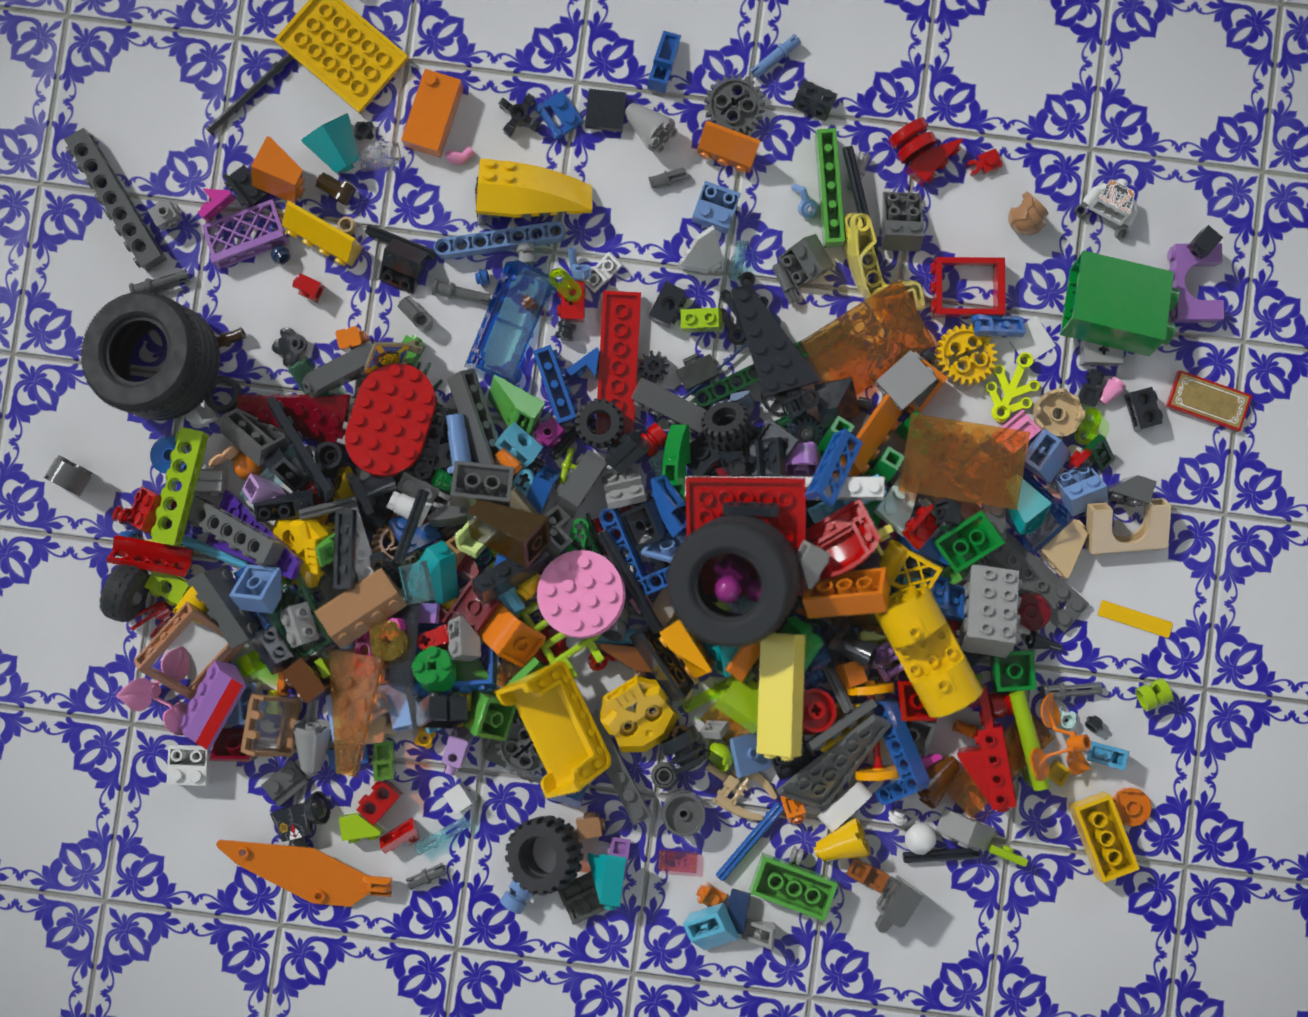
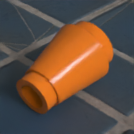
[495,448,523,475]

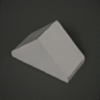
[741,919,776,949]

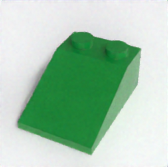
[933,510,1005,574]

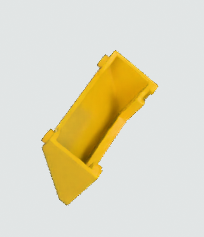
[495,661,611,799]

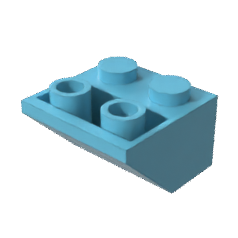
[683,903,739,950]

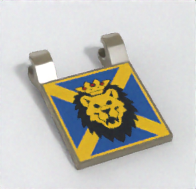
[363,340,423,374]

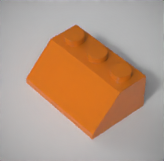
[697,120,760,173]

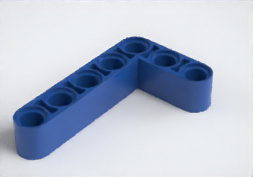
[599,508,670,595]
[873,697,930,805]

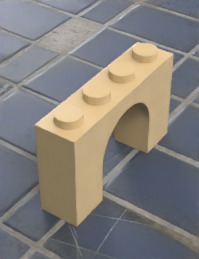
[1085,498,1172,555]

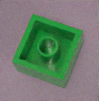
[989,649,1036,692]

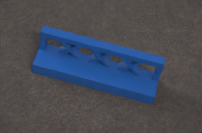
[804,428,863,506]

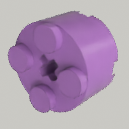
[783,442,820,477]

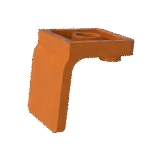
[478,603,546,668]

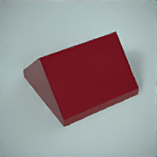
[209,728,258,762]

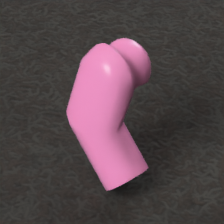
[446,147,475,165]

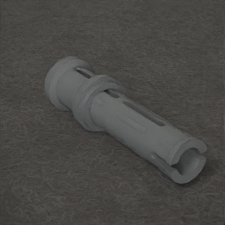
[129,269,190,293]
[432,279,491,306]
[1040,682,1102,700]

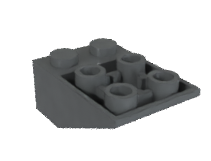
[881,192,924,252]

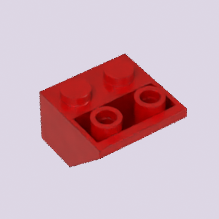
[126,486,177,534]

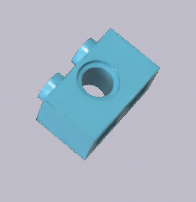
[494,422,543,469]

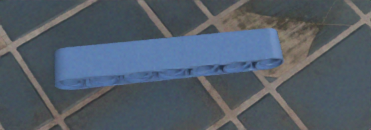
[434,221,565,260]

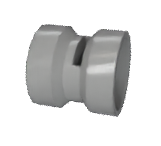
[516,243,537,266]

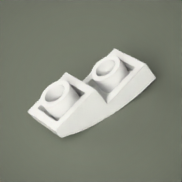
[584,252,623,293]

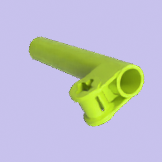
[1009,691,1051,791]

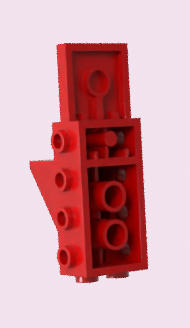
[957,685,1017,812]

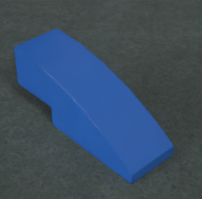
[647,30,681,94]
[651,475,687,538]

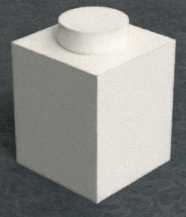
[443,782,474,814]

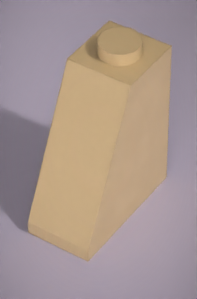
[1036,519,1088,579]

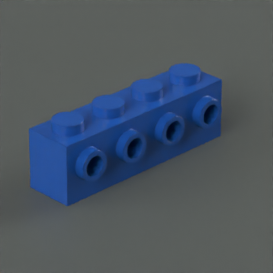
[533,345,579,426]

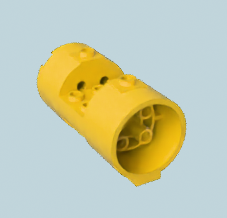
[874,583,983,718]

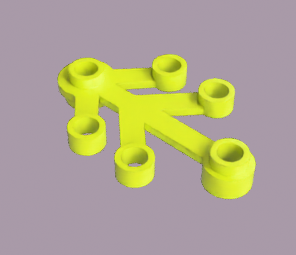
[984,352,1040,422]

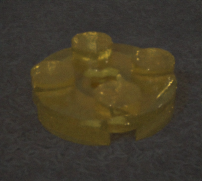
[369,620,407,661]

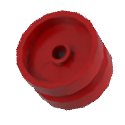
[888,117,938,164]
[802,689,836,735]

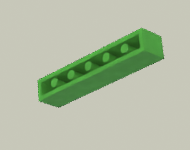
[815,128,845,248]

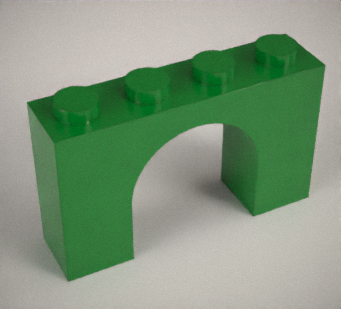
[817,416,905,486]

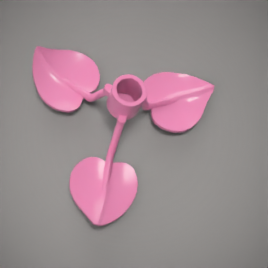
[117,646,190,735]

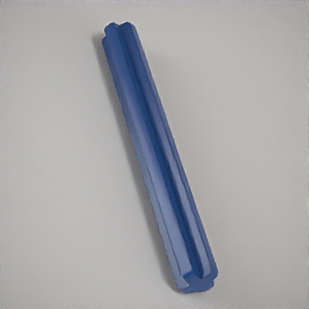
[716,802,784,881]

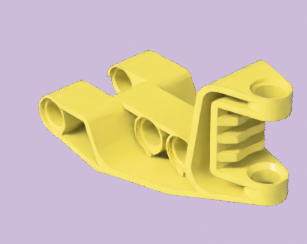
[843,213,925,324]

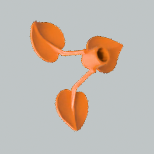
[1030,693,1091,781]

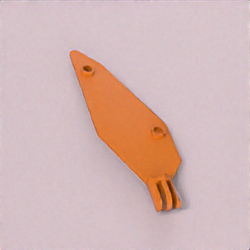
[216,840,392,907]

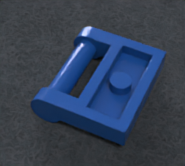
[534,90,583,140]

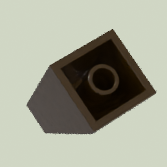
[466,500,551,568]

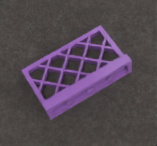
[202,199,289,269]

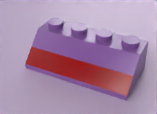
[179,660,246,751]

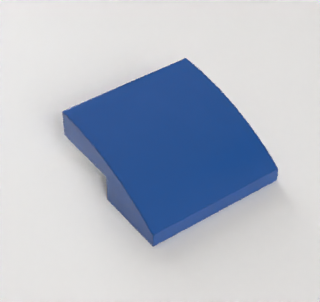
[929,573,964,623]

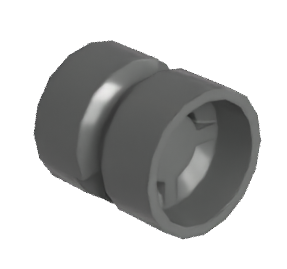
[601,608,631,641]

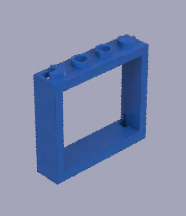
[415,621,497,696]

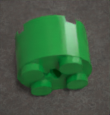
[411,646,457,693]

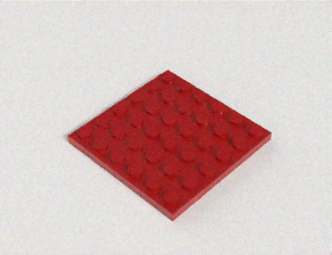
[685,477,806,596]

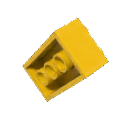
[1068,791,1140,883]

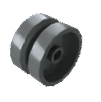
[662,789,705,836]

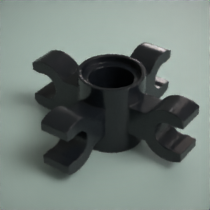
[498,93,541,137]

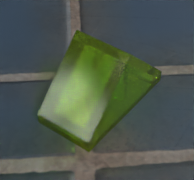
[236,650,267,678]

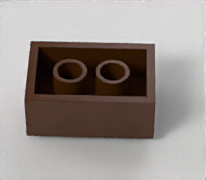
[282,654,339,704]

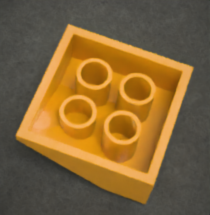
[659,619,715,679]

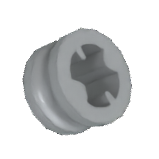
[789,846,804,866]

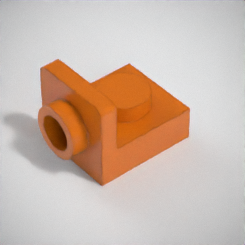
[780,796,807,824]
[696,882,727,907]

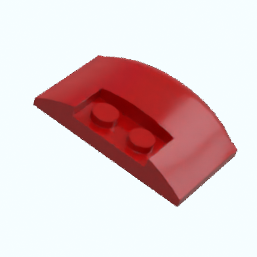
[806,498,882,578]

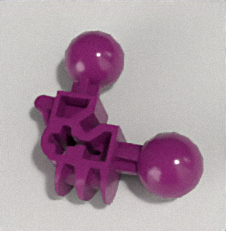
[713,553,762,602]

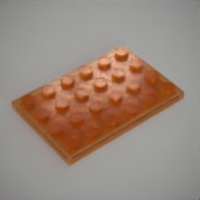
[801,279,935,395]
[898,413,1030,510]

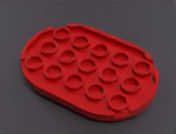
[345,363,436,477]

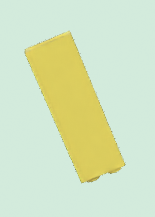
[757,633,805,761]

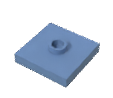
[729,731,772,777]

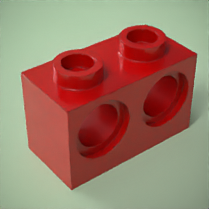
[356,780,403,825]

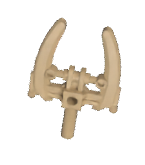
[705,762,777,821]

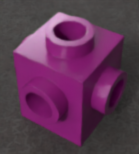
[534,417,565,448]

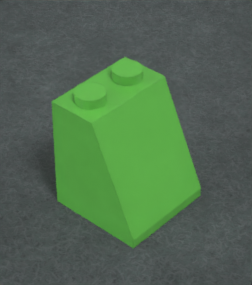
[463,690,516,741]

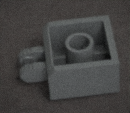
[875,875,924,934]

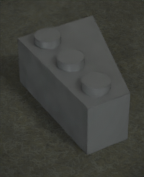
[220,408,289,466]
[554,449,607,519]

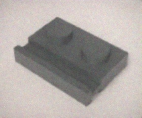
[261,760,310,807]

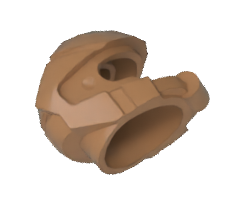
[1008,191,1049,236]

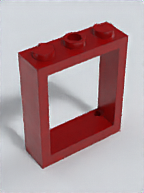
[930,257,1006,318]

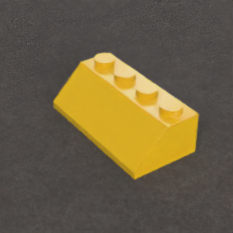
[282,201,363,267]

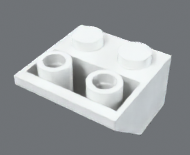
[166,745,214,786]

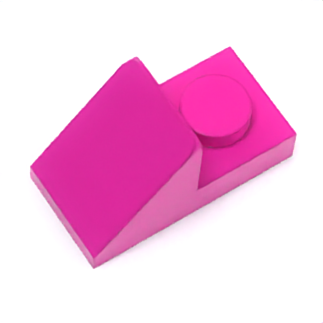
[197,188,236,223]

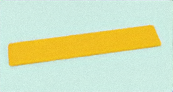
[1098,600,1173,638]

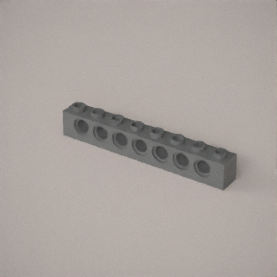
[64,127,167,271]

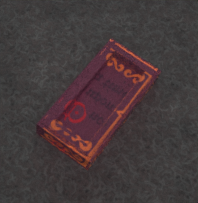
[658,849,698,873]

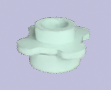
[1057,710,1076,730]

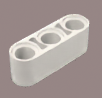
[818,780,872,832]

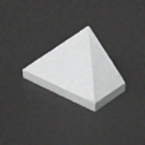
[185,400,218,426]

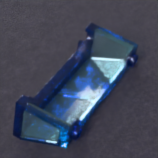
[464,260,558,386]

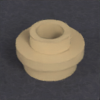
[337,216,357,235]

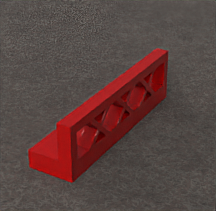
[107,535,193,577]

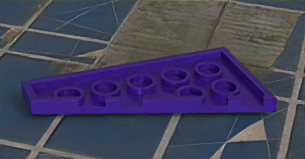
[205,490,303,580]

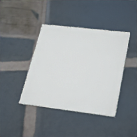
[1007,316,1056,364]

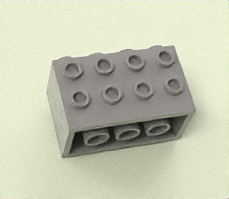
[959,564,1022,658]

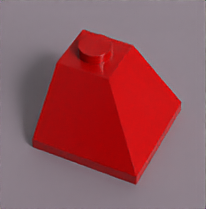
[898,681,937,721]

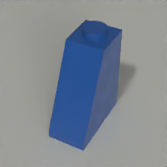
[526,465,561,515]

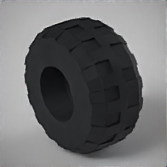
[99,564,150,622]

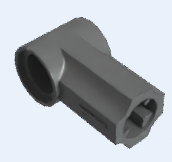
[397,295,433,332]

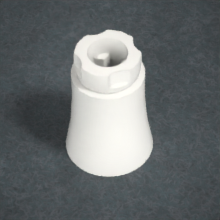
[386,491,432,528]

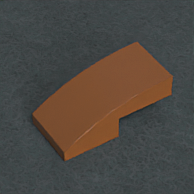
[846,858,890,893]

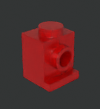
[292,273,325,303]

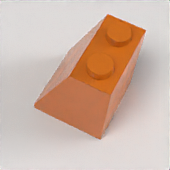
[251,136,305,204]

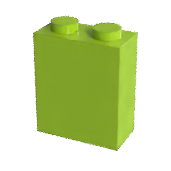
[715,675,759,734]

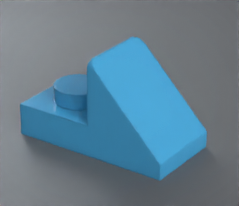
[1087,741,1130,771]

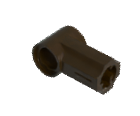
[315,172,357,206]

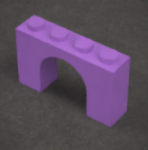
[1167,243,1224,323]

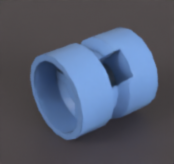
[500,880,533,914]

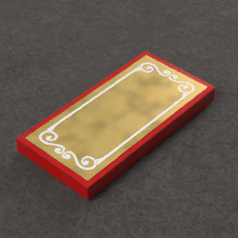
[1165,370,1252,432]

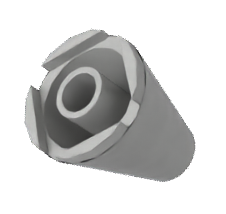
[293,718,332,775]

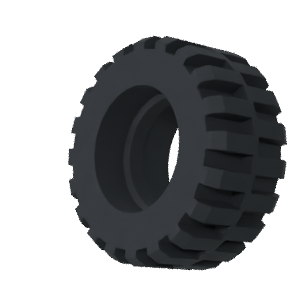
[505,815,584,895]

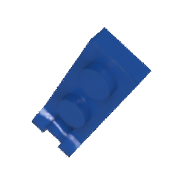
[971,314,1026,337]

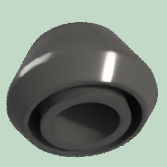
[651,762,678,789]

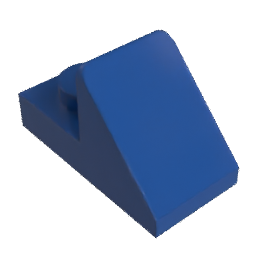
[566,347,600,379]

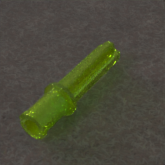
[682,678,728,713]

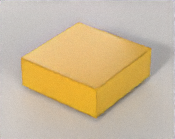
[1048,760,1071,787]

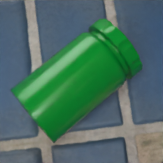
[431,468,453,493]

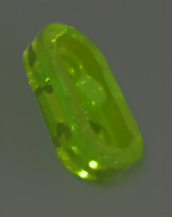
[549,268,582,302]
[1075,408,1102,445]

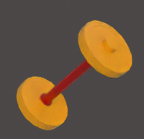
[845,680,900,782]

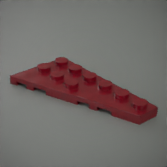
[236,394,351,448]

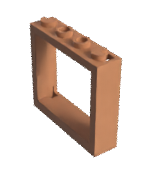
[134,601,245,700]

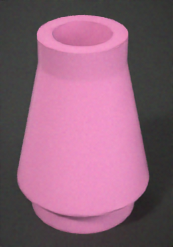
[1098,377,1126,405]

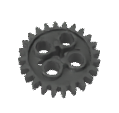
[704,74,765,135]
[495,715,545,777]

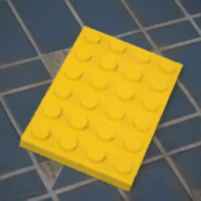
[274,0,409,114]

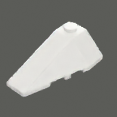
[678,226,723,274]

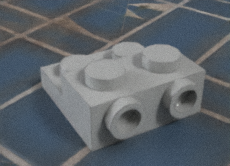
[601,468,647,509]

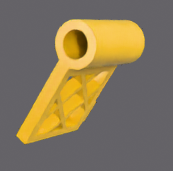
[880,540,943,590]

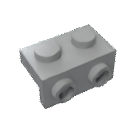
[280,602,319,648]

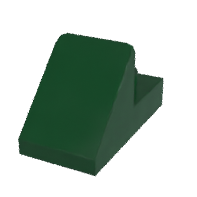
[1082,434,1115,472]

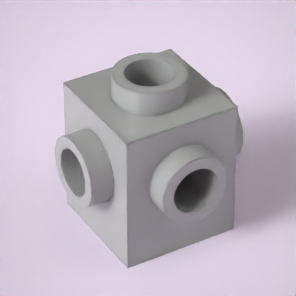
[148,199,183,231]

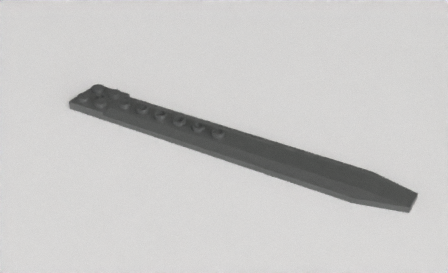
[848,410,1089,633]

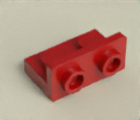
[901,504,939,550]

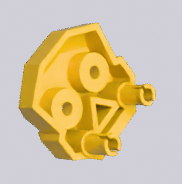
[271,518,335,588]
[599,675,679,752]

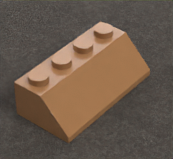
[315,567,407,649]

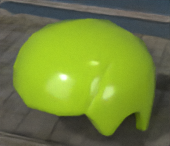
[706,742,733,772]

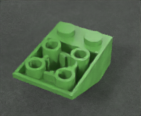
[487,375,545,435]

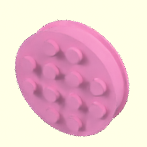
[537,550,626,638]

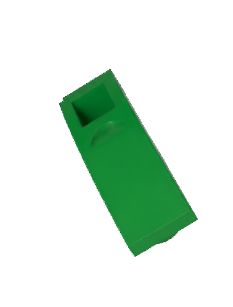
[662,424,691,503]

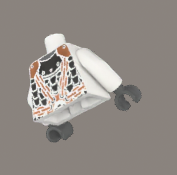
[1074,179,1137,239]

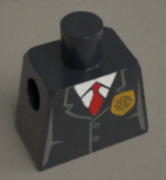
[270,802,313,847]

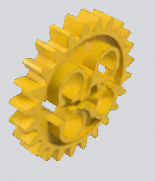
[935,324,998,386]

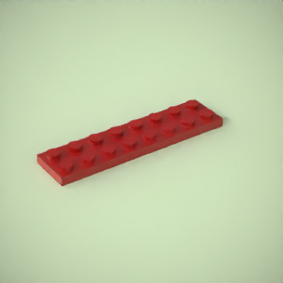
[595,290,641,444]

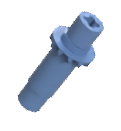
[446,414,471,474]

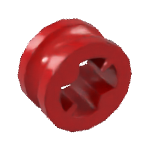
[112,505,129,524]

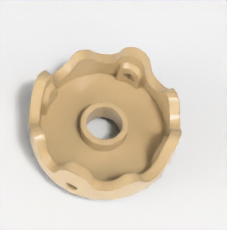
[1033,388,1085,438]

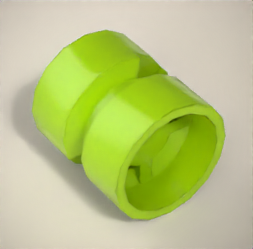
[1135,678,1173,712]

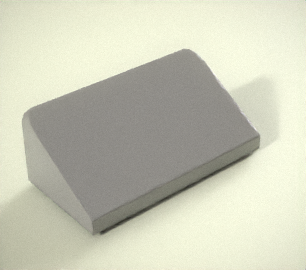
[643,587,675,629]

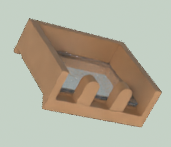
[240,693,302,757]

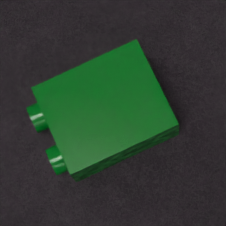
[1060,250,1179,357]

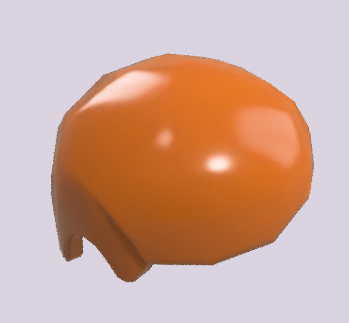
[233,452,263,481]

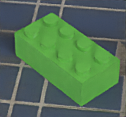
[749,852,838,922]

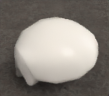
[905,822,937,855]

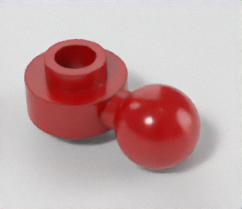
[587,651,617,671]

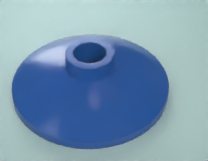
[150,436,189,474]

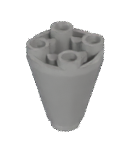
[625,103,677,153]

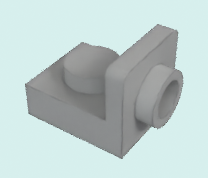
[699,720,730,747]

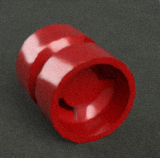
[640,423,667,458]
[989,691,1016,719]

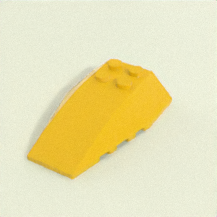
[476,158,592,218]

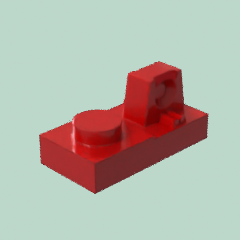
[379,818,420,854]

